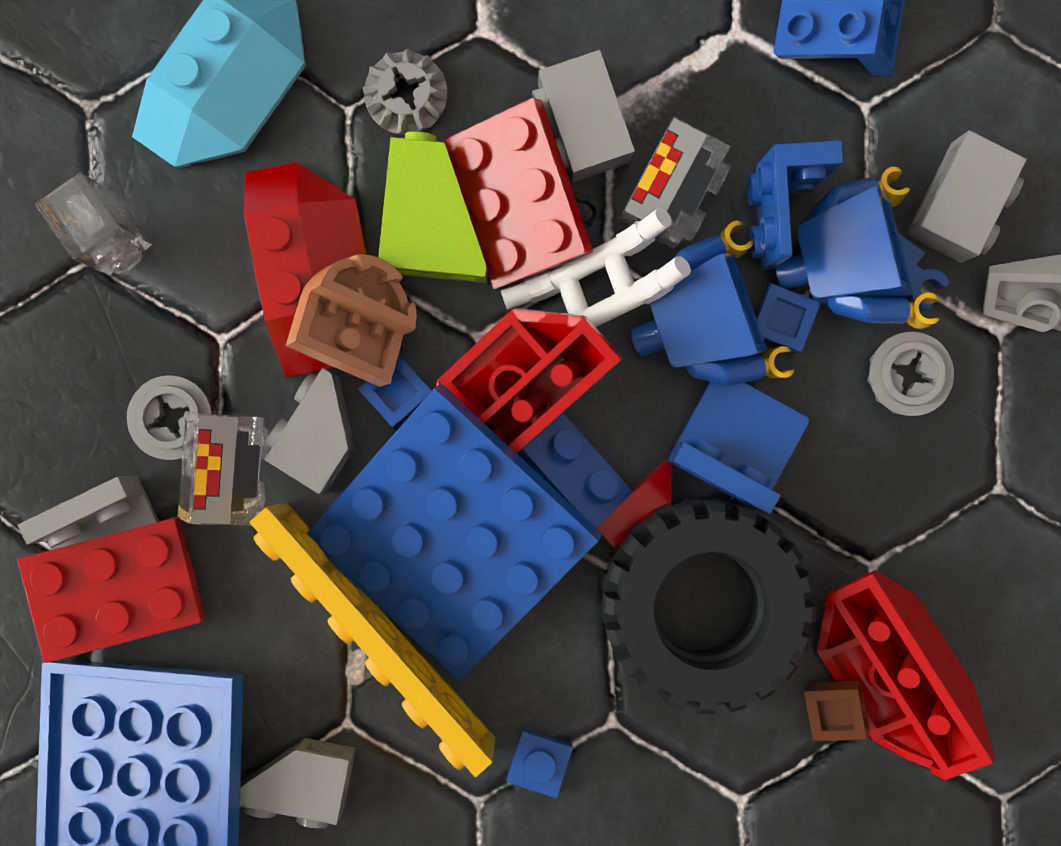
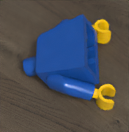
[776,167,939,329]
[631,220,794,386]

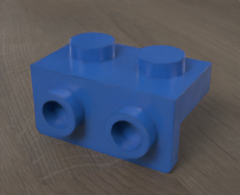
[517,413,633,528]

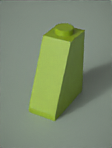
[378,132,488,284]

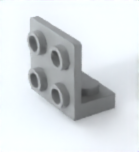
[18,475,160,550]

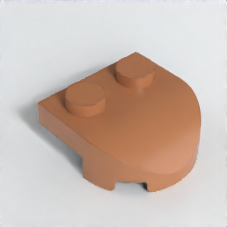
[286,254,417,387]

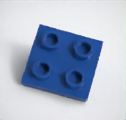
[774,0,906,76]
[747,141,843,271]
[666,382,809,514]

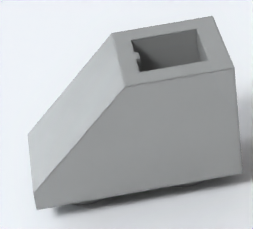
[264,368,355,494]
[240,738,356,828]

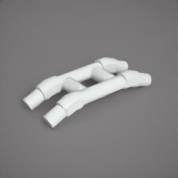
[500,208,691,327]

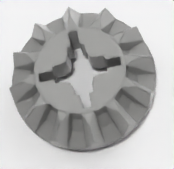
[363,48,447,135]
[867,332,954,416]
[127,375,212,460]

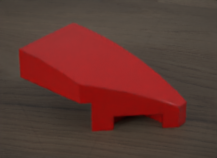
[597,460,673,549]

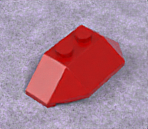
[244,162,367,378]
[436,308,623,454]
[817,570,995,780]

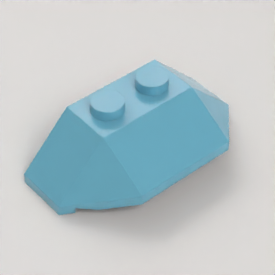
[132,0,306,169]

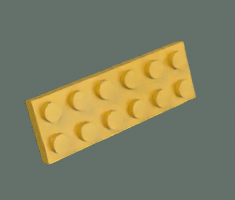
[249,502,495,778]

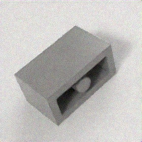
[532,50,635,183]
[906,130,1027,263]

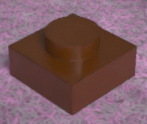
[804,680,870,741]

